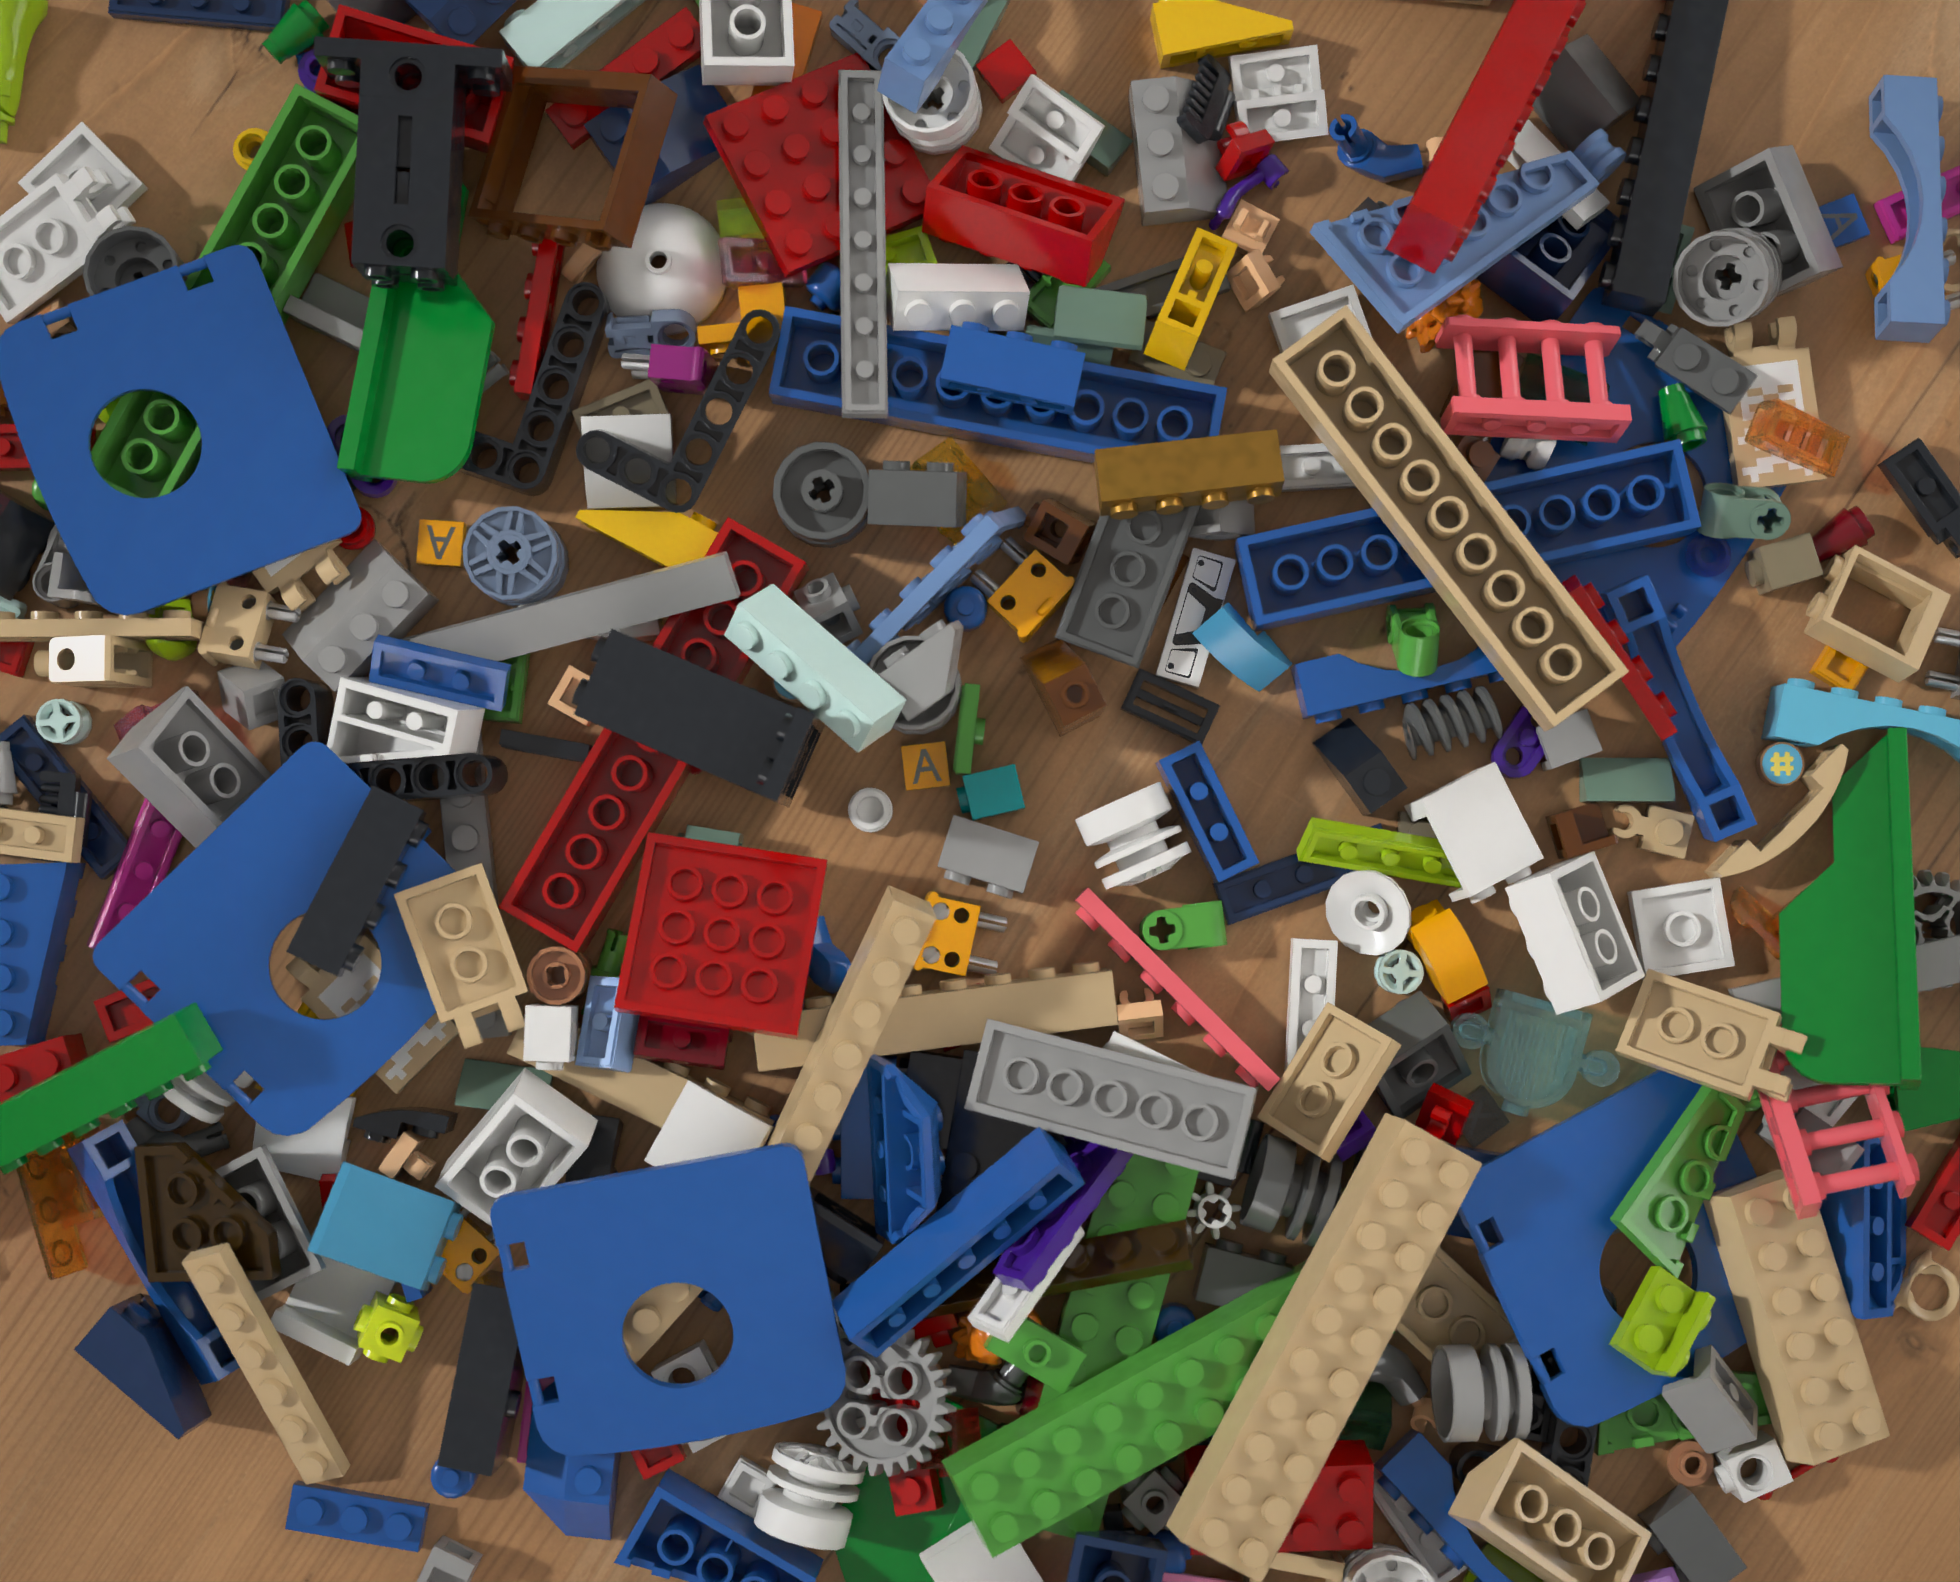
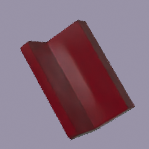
[633,1015,733,1070]

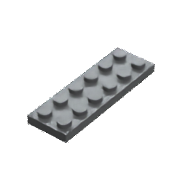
[965,1019,1258,1180]

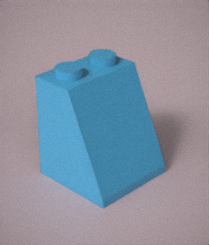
[307,1161,464,1291]

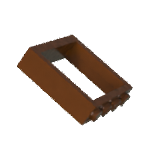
[468,65,678,252]

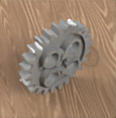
[817,1328,957,1476]

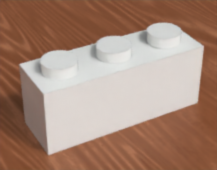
[886,263,1030,331]

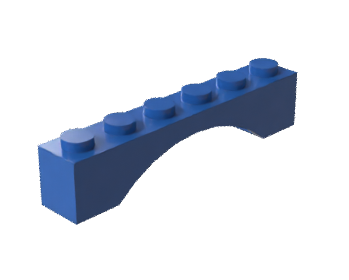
[1599,575,1757,842]
[1290,646,1504,725]
[67,1119,240,1385]
[1374,1428,1514,1582]

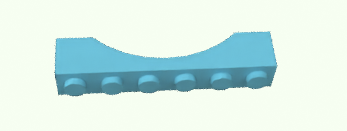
[1761,678,1960,763]

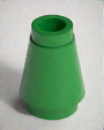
[262,0,330,64]
[1658,383,1708,452]

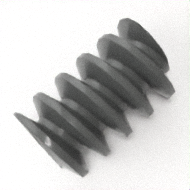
[1402,686,1502,760]

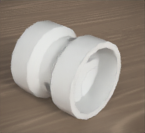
[1499,438,1557,471]

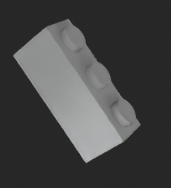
[1128,76,1227,226]
[1693,145,1843,298]
[282,539,439,692]
[107,686,272,848]
[215,1144,326,1301]

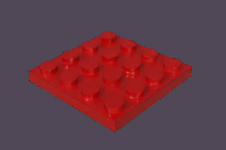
[703,53,930,278]
[614,832,828,1040]

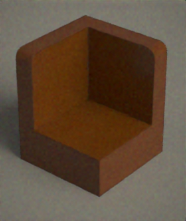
[1545,802,1619,859]

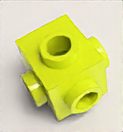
[353,1291,424,1363]

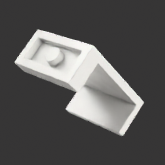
[1404,762,1544,904]
[271,1228,396,1366]

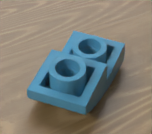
[1192,602,1293,692]

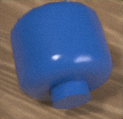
[806,262,841,311]
[944,586,988,632]
[1154,1302,1196,1341]
[430,1460,479,1499]
[1147,1529,1192,1574]

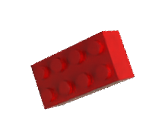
[1184,1440,1374,1556]

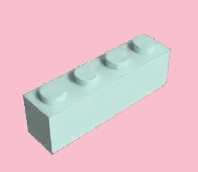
[499,0,646,68]
[724,584,907,753]

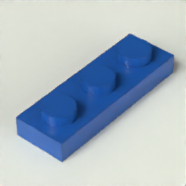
[369,635,511,712]
[285,1480,430,1552]

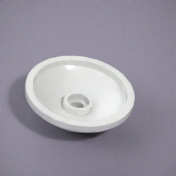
[596,203,729,335]

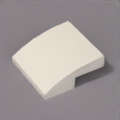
[1228,45,1329,142]
[989,74,1105,182]
[581,414,677,510]
[644,1080,774,1166]
[253,1089,357,1180]

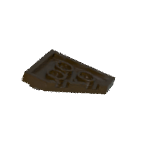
[134,1142,281,1282]

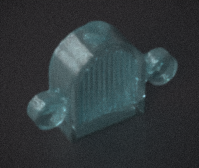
[1450,988,1620,1117]

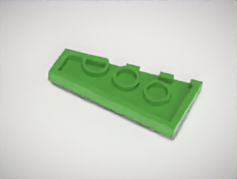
[1610,1085,1747,1279]
[1594,1370,1772,1456]

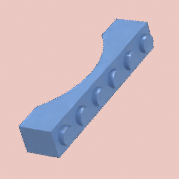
[877,0,988,114]
[1869,75,1951,343]

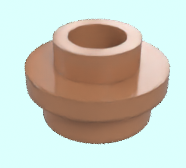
[1667,1440,1714,1487]

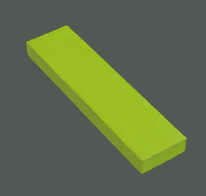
[1296,817,1462,888]

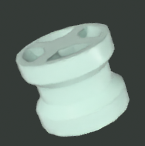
[36,699,92,745]
[1374,949,1424,994]

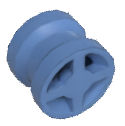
[1573,128,1627,183]

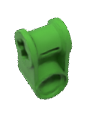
[1386,603,1440,677]
[1139,900,1227,950]

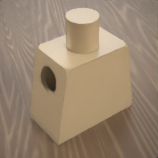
[34,635,153,688]

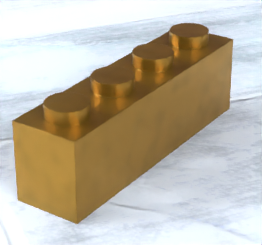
[1094,429,1285,520]

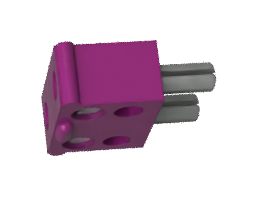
[621,344,718,395]

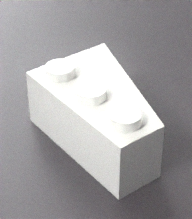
[327,677,485,763]

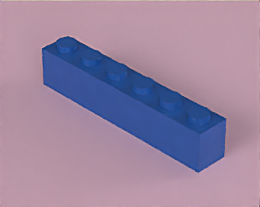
[832,1126,1085,1358]

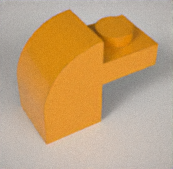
[697,282,787,366]
[1406,899,1488,1005]

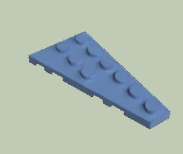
[1310,151,1600,334]
[808,506,1027,713]

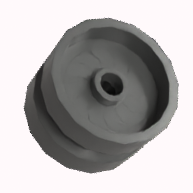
[773,442,868,548]

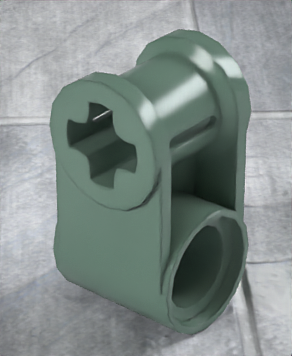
[1697,483,1791,540]

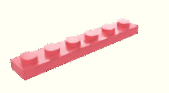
[1074,887,1280,1092]

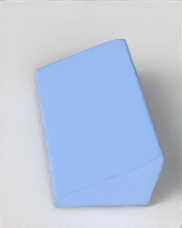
[575,976,640,1073]

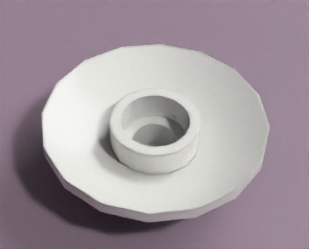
[1326,870,1411,956]

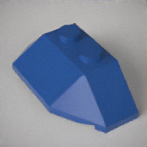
[867,1054,945,1244]
[1819,1138,1907,1320]
[523,1381,621,1540]

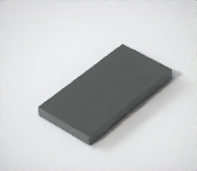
[1055,505,1201,669]

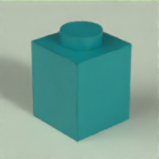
[956,764,1025,821]

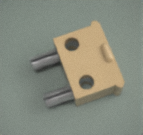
[197,582,301,670]

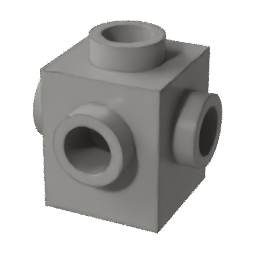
[793,572,863,644]
[1120,1465,1185,1535]

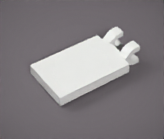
[0,166,136,324]
[919,1521,1044,1582]

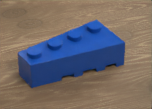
[0,862,86,1046]
[614,1468,824,1582]

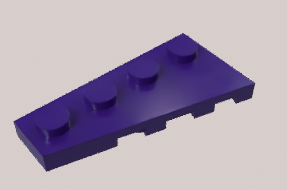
[993,1135,1133,1292]

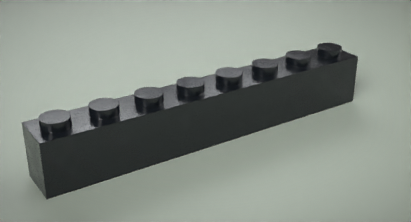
[1598,0,1729,317]

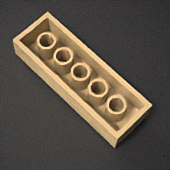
[1703,1170,1890,1466]

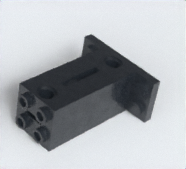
[314,36,513,292]
[572,628,825,808]

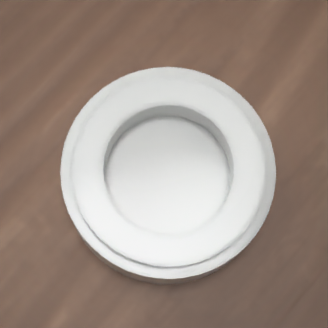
[848,788,893,833]

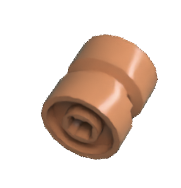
[526,945,593,1005]

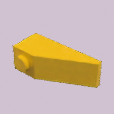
[1150,0,1294,69]
[1143,227,1238,371]
[575,510,718,568]

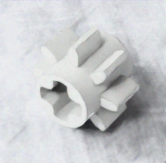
[1187,1182,1241,1239]

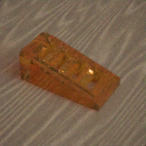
[1744,398,1850,478]

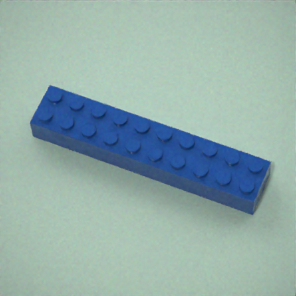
[769,306,1227,463]
[1234,439,1701,632]

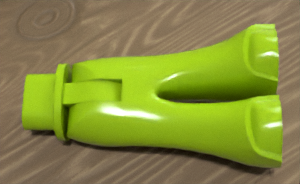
[0,0,49,144]

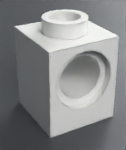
[523,1004,579,1070]
[1713,1430,1794,1503]

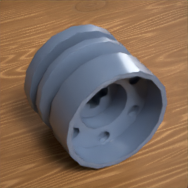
[463,506,569,608]

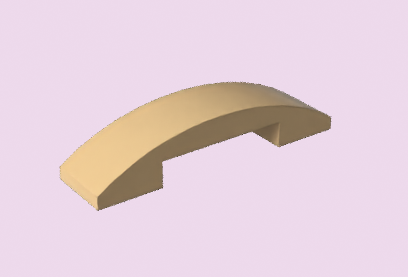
[1704,744,1849,878]

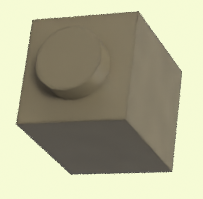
[1745,532,1824,595]

